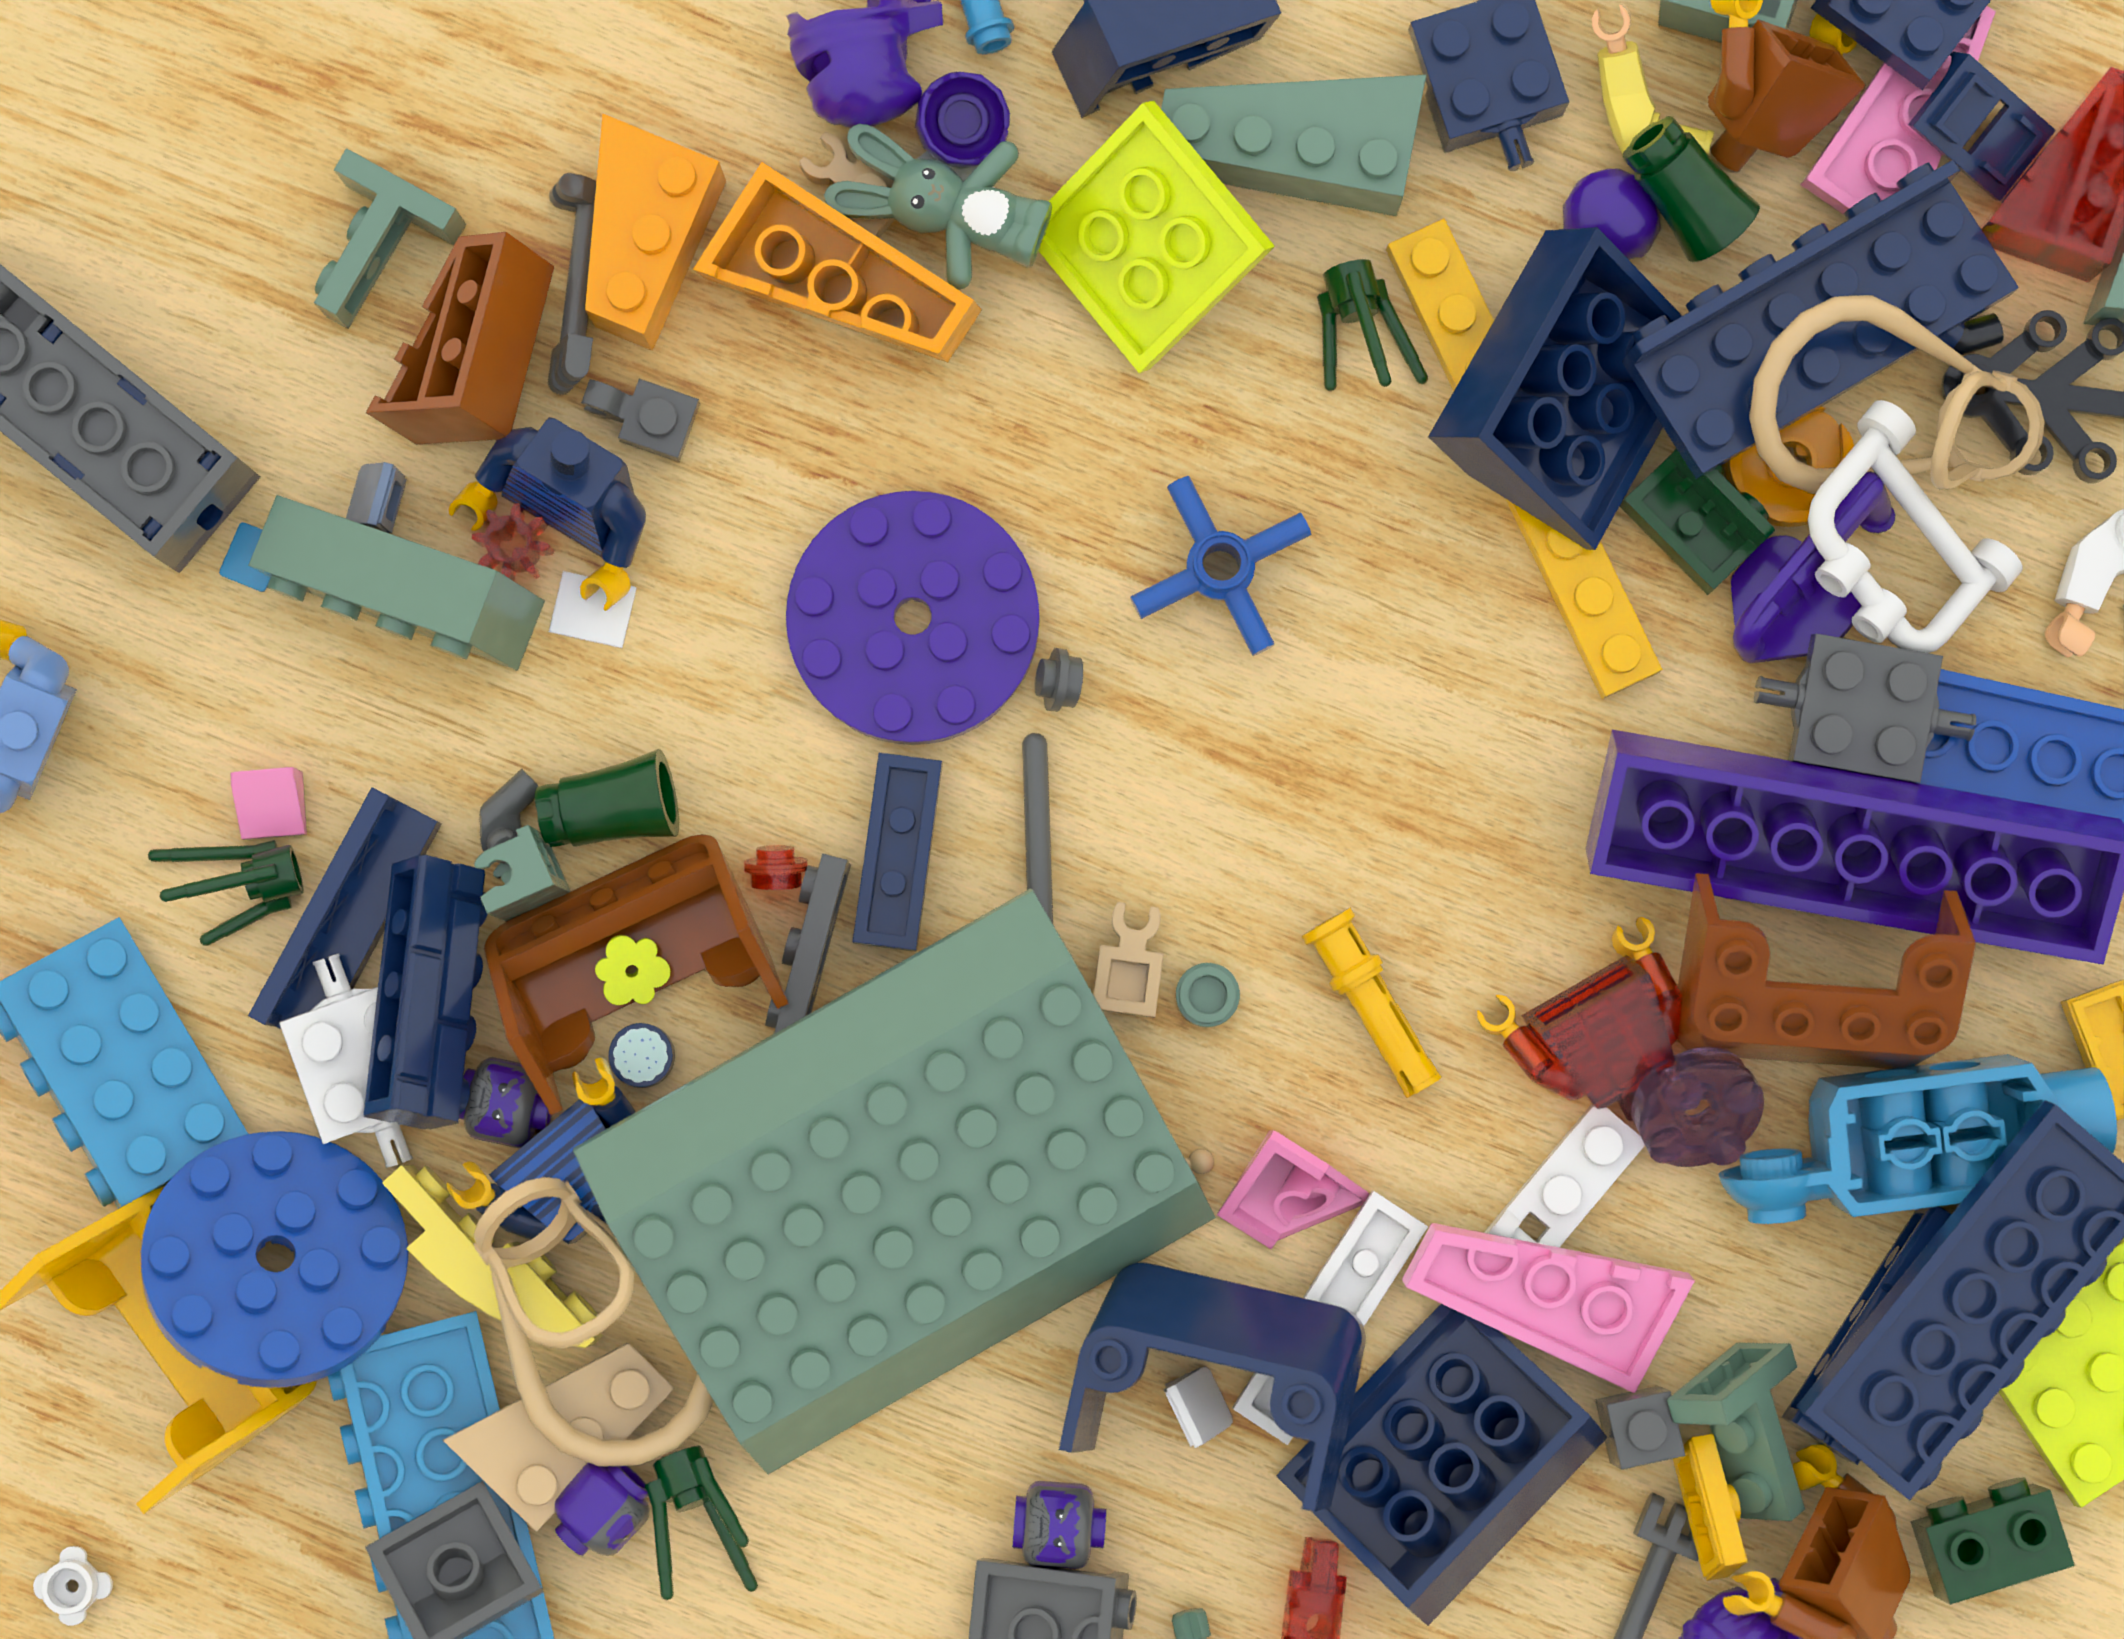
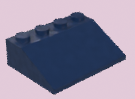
[1428,227,1682,550]
[1276,1304,1608,1626]

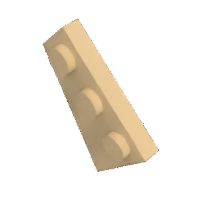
[443,1343,675,1532]

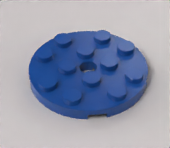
[141,1131,408,1388]

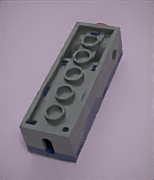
[0,264,261,573]

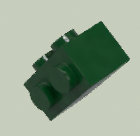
[1910,1477,2075,1605]

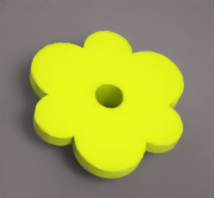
[595,935,670,1005]

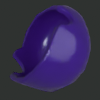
[915,71,1010,168]
[1563,168,1661,260]

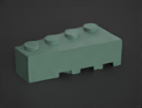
[248,495,545,671]

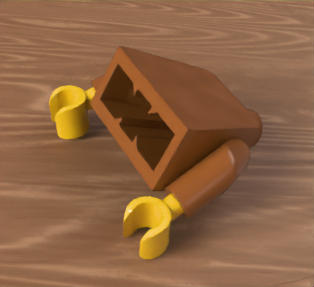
[1708,0,1866,172]
[1723,1445,1911,1639]

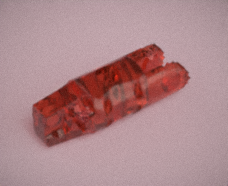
[1281,1537,1347,1639]

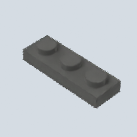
[765,853,851,1034]

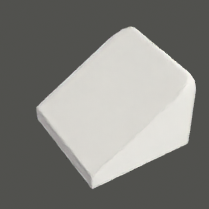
[1164,1367,1233,1448]

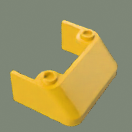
[0,1185,317,1514]

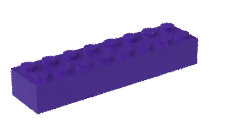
[1586,729,2124,965]

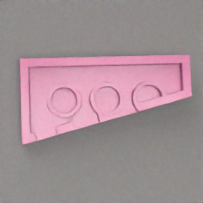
[1800,6,1996,215]
[1402,1223,1695,1393]

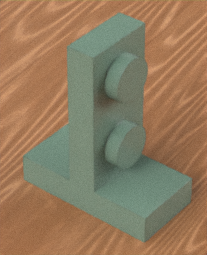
[314,148,466,329]
[1667,1343,1805,1521]

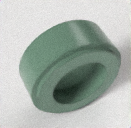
[1175,963,1240,1027]

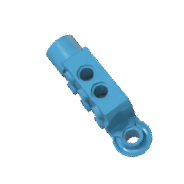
[1718,1054,2117,1224]

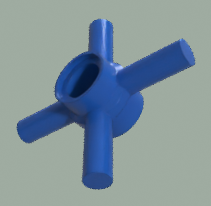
[1130,476,1312,656]

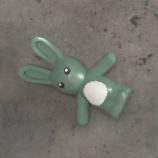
[824,124,1052,290]

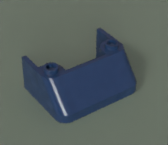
[1059,1263,1366,1512]

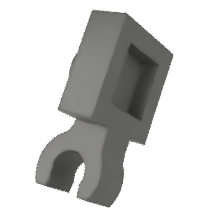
[581,379,700,462]

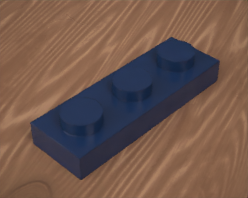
[852,752,943,952]

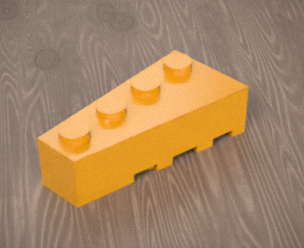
[693,162,982,363]

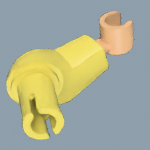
[1592,3,1714,155]

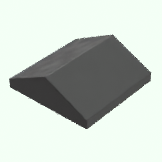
[365,1481,544,1639]

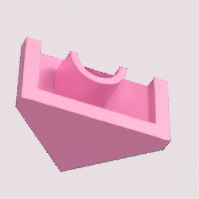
[1217,1130,1370,1249]

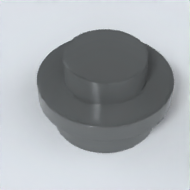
[1035,648,1083,712]

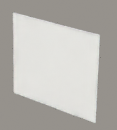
[549,571,637,648]

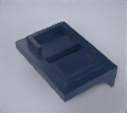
[1908,51,2056,201]

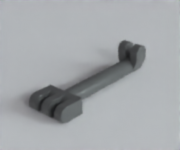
[548,173,596,395]
[1614,1493,1699,1639]

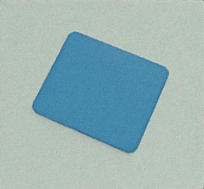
[219,522,270,592]

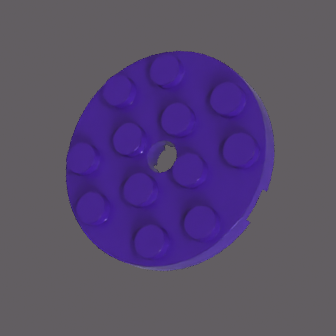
[786,491,1040,745]

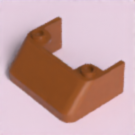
[484,834,789,1115]

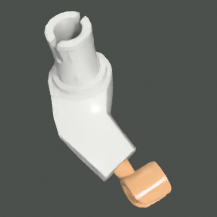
[2045,509,2124,658]

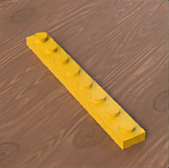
[1386,218,1663,699]

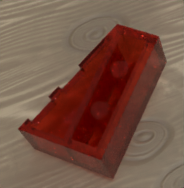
[1980,67,2124,283]

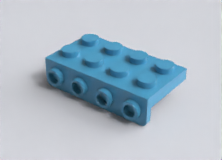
[0,917,248,1209]

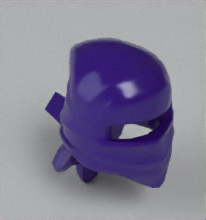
[786,0,943,128]

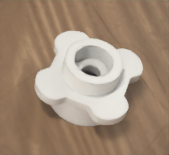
[33,1546,113,1626]

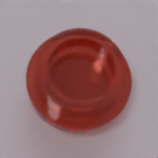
[744,845,808,890]

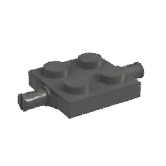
[1754,634,1976,783]

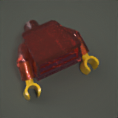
[1477,917,1682,1121]

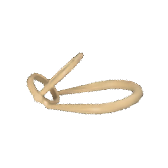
[1749,295,2045,494]
[473,1177,714,1466]

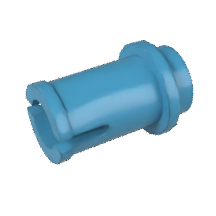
[960,0,1014,54]

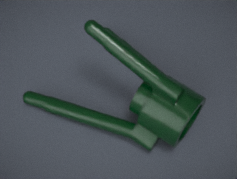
[1317,259,1428,391]
[148,840,304,946]
[644,1446,758,1600]

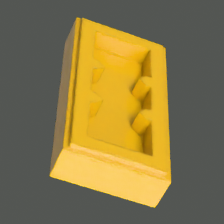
[2060,979,2124,1121]
[1673,1434,1747,1581]

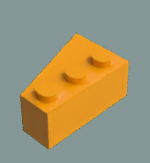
[585,113,726,351]

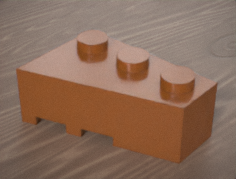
[366,232,555,445]

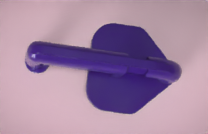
[1731,471,1896,663]

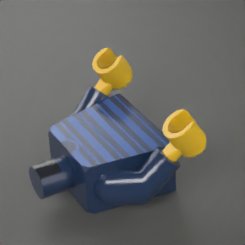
[449,417,646,611]
[446,1058,636,1244]

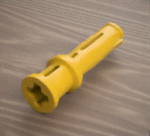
[1301,907,1442,1098]

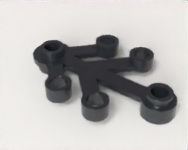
[1941,310,2124,483]

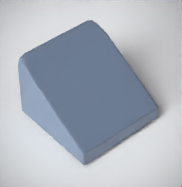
[346,462,407,534]

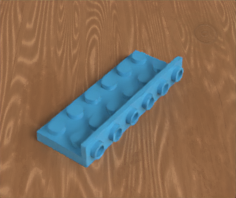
[328,1311,554,1639]

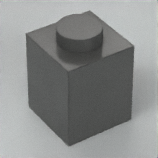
[1595,1386,1686,1470]

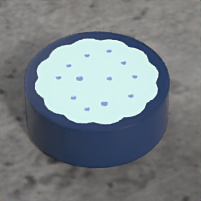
[609,1023,675,1088]

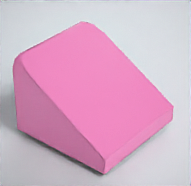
[230,767,307,840]

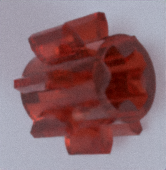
[471,503,554,581]

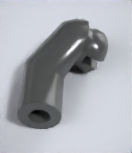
[479,768,539,864]

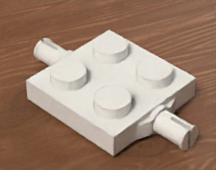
[279,953,413,1168]

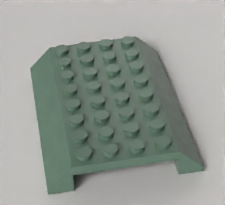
[573,888,1216,1474]

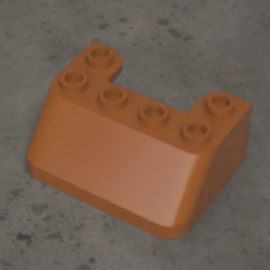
[1673,873,1976,1069]

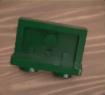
[1620,448,1775,595]

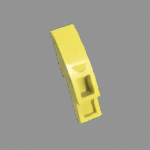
[382,1165,603,1348]

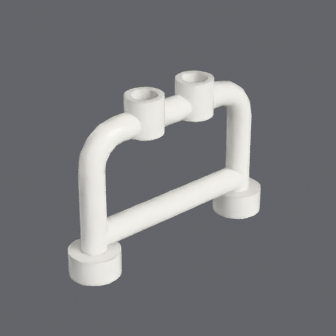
[1808,400,2022,653]

